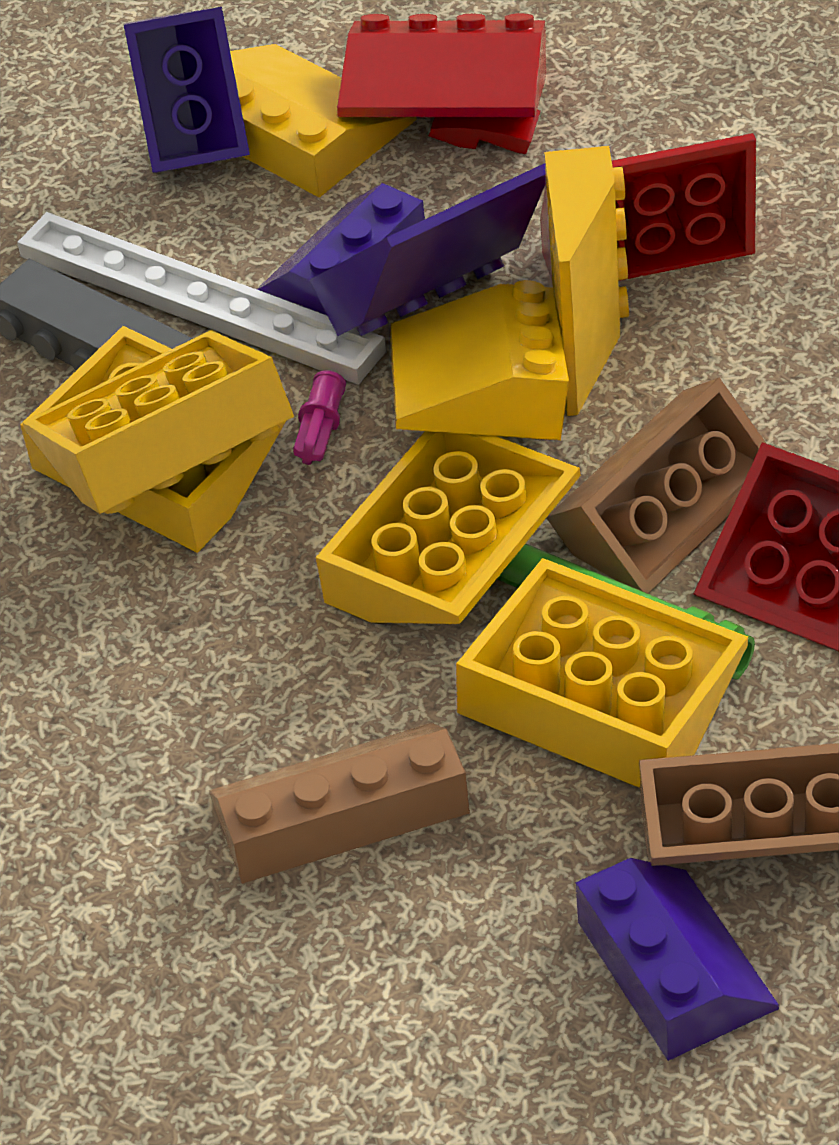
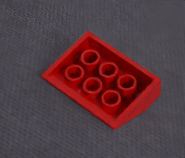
[337,13,546,117]
[540,133,756,281]
[693,442,839,652]

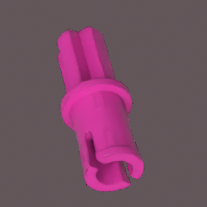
[293,370,346,465]

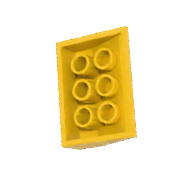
[230,44,417,198]
[544,146,629,416]
[390,280,569,440]
[20,326,286,553]
[22,330,294,514]
[316,431,581,624]
[456,558,748,788]

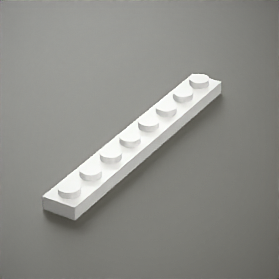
[17,212,386,385]

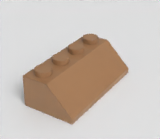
[546,377,767,594]
[209,723,470,884]
[639,743,839,866]

